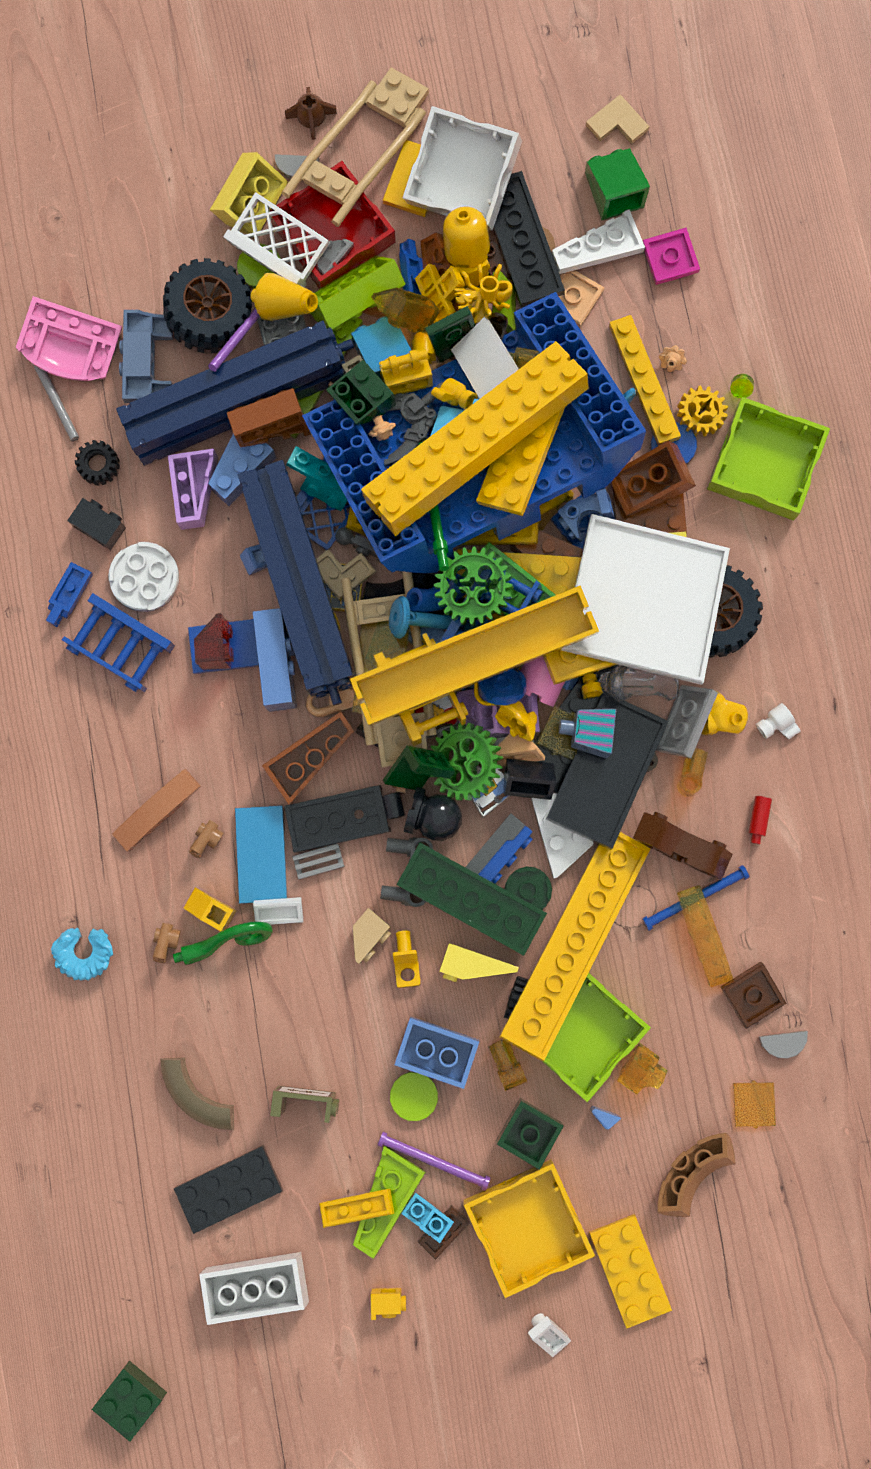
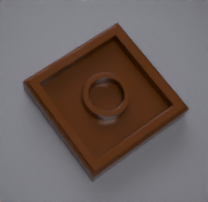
[721,962,787,1029]

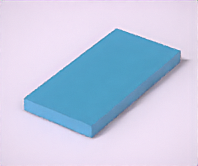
[235,806,287,904]

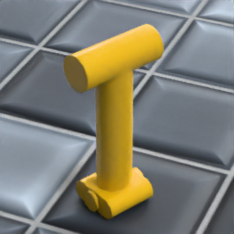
[539,490,574,515]

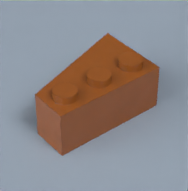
[227,388,311,448]

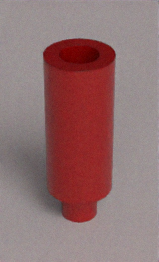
[748,796,772,845]

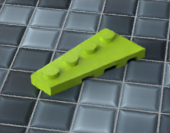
[353,1146,426,1259]

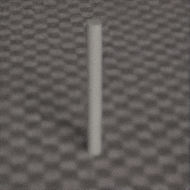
[33,365,79,441]

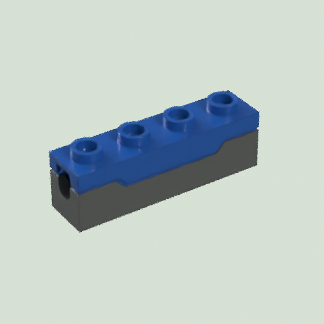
[465,813,533,884]

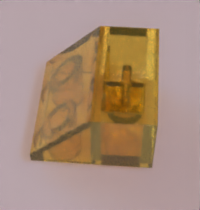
[371,288,440,334]

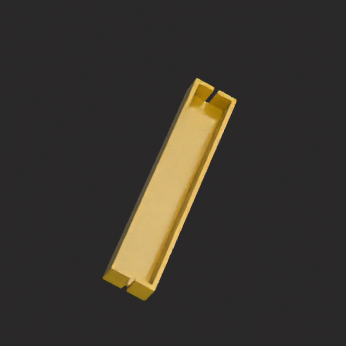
[361,341,589,536]
[350,585,599,726]

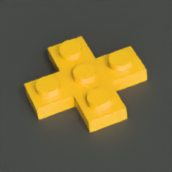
[408,264,466,331]

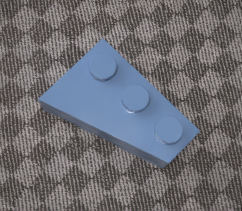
[208,433,277,506]

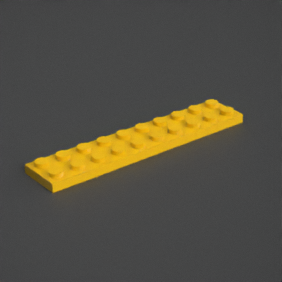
[499,832,650,1061]

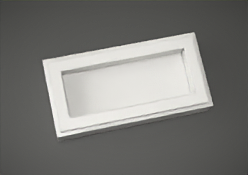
[253,897,304,925]

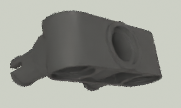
[380,837,433,907]

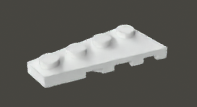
[552,210,645,274]

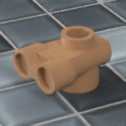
[189,820,224,858]
[153,923,181,963]

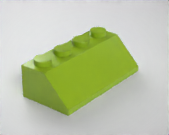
[310,256,405,331]

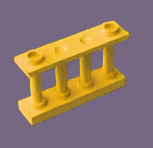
[373,633,468,747]

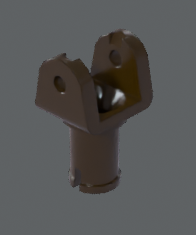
[488,312,508,341]

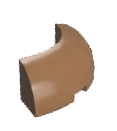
[658,1133,735,1217]

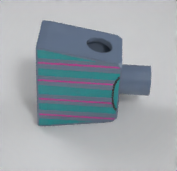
[559,709,616,758]

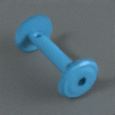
[389,596,480,638]

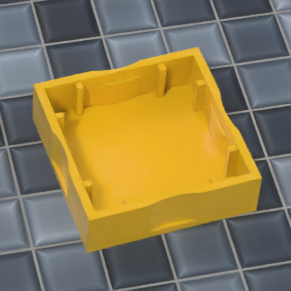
[463,1159,595,1298]

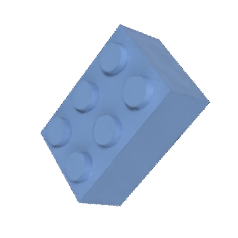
[394,1017,479,1089]

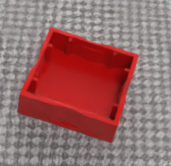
[270,161,396,289]

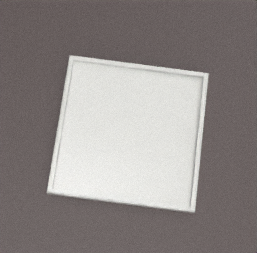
[561,514,730,685]

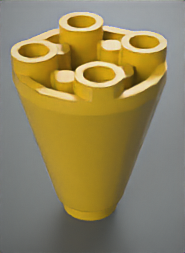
[251,273,318,321]

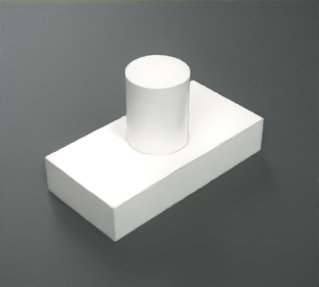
[528,1313,571,1357]

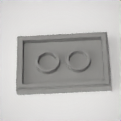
[656,685,718,758]

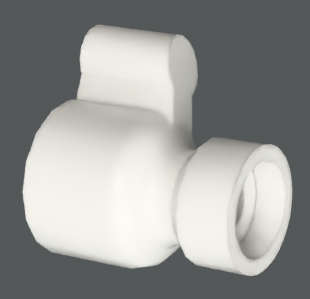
[755,703,801,739]

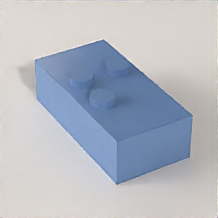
[253,608,297,712]

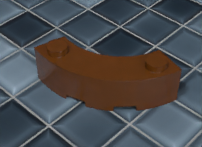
[633,812,733,880]

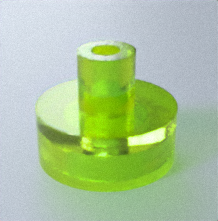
[730,374,754,399]

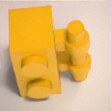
[379,349,433,394]

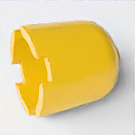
[443,206,490,268]

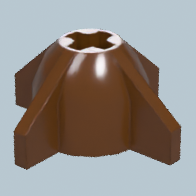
[285,87,337,140]

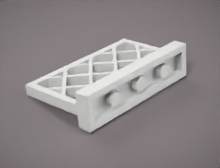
[223,192,330,288]

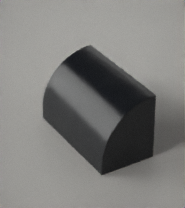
[504,759,556,800]

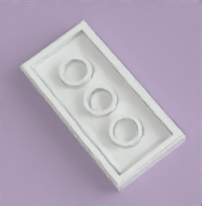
[451,317,519,399]

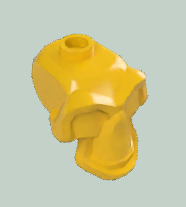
[702,691,748,736]

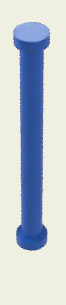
[642,865,749,931]

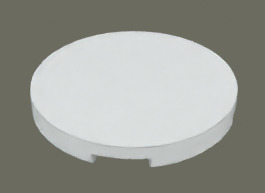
[108,542,179,612]

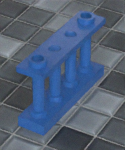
[442,558,543,641]
[62,593,175,692]

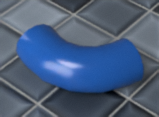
[406,573,470,613]

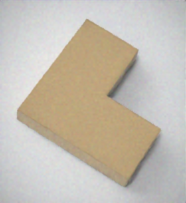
[586,95,649,144]
[316,549,376,601]

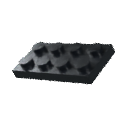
[174,1145,283,1234]

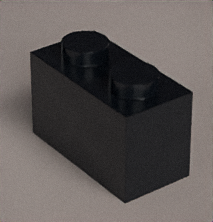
[67,498,126,551]

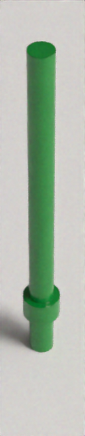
[418,442,449,571]

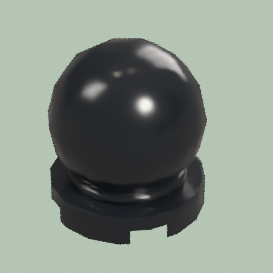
[404,787,462,841]

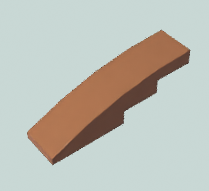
[112,769,201,852]

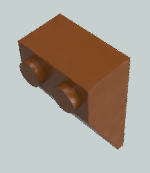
[611,441,696,516]

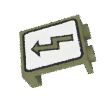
[270,1086,339,1123]

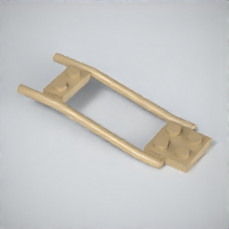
[282,67,429,227]
[341,571,437,767]

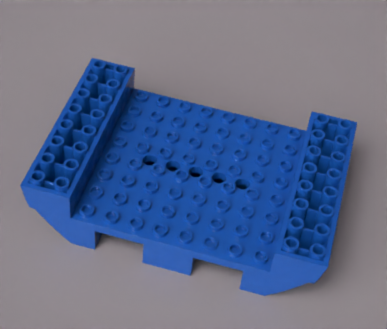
[302,292,646,573]

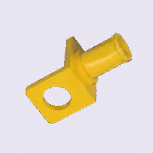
[392,931,421,988]

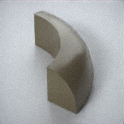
[160,1058,234,1130]

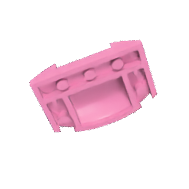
[16,296,122,381]

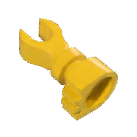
[582,672,603,699]

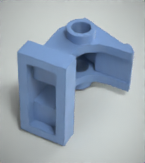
[558,489,615,542]

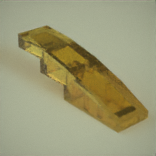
[677,885,733,988]

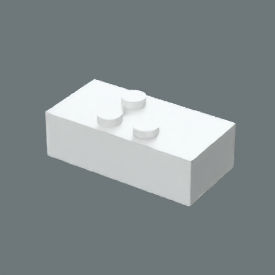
[199,1252,309,1325]

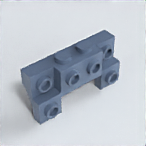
[119,310,173,403]

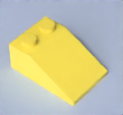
[439,943,519,982]

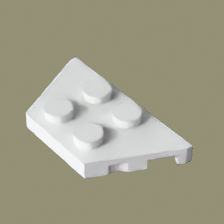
[531,793,593,878]

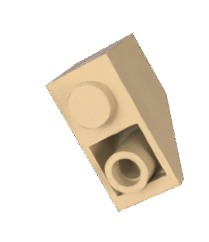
[353,908,391,964]

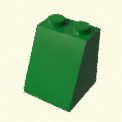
[585,148,650,221]

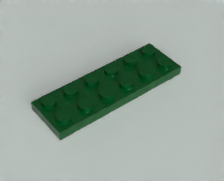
[396,843,547,956]

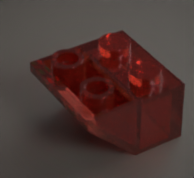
[194,613,234,670]

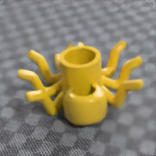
[455,264,512,315]

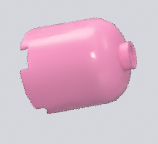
[520,656,565,707]

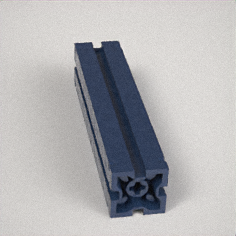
[116,321,354,466]
[237,460,355,706]

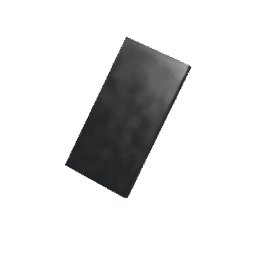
[546,691,669,850]

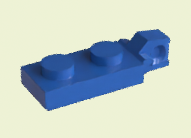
[399,239,423,303]
[46,562,93,627]

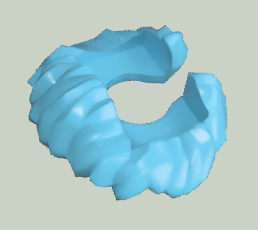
[51,928,113,981]

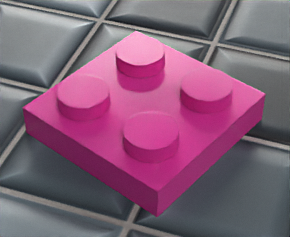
[643,227,700,285]

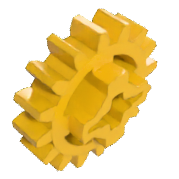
[677,385,728,437]

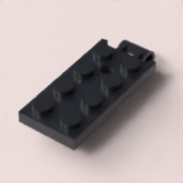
[284,785,405,853]

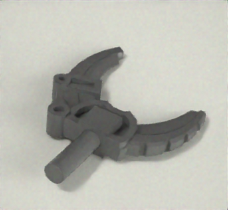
[384,382,443,466]

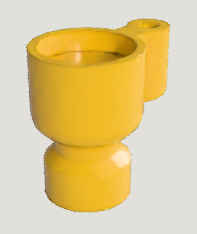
[431,378,478,410]

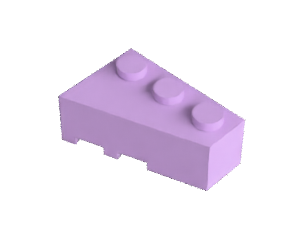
[168,449,218,530]

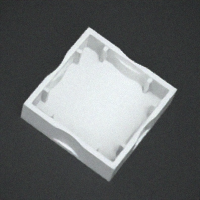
[403,106,522,231]

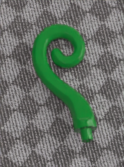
[173,922,273,965]

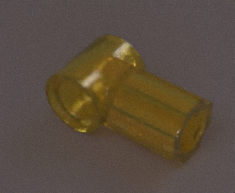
[677,748,708,797]
[489,1040,527,1091]

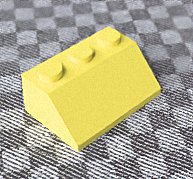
[210,152,288,234]

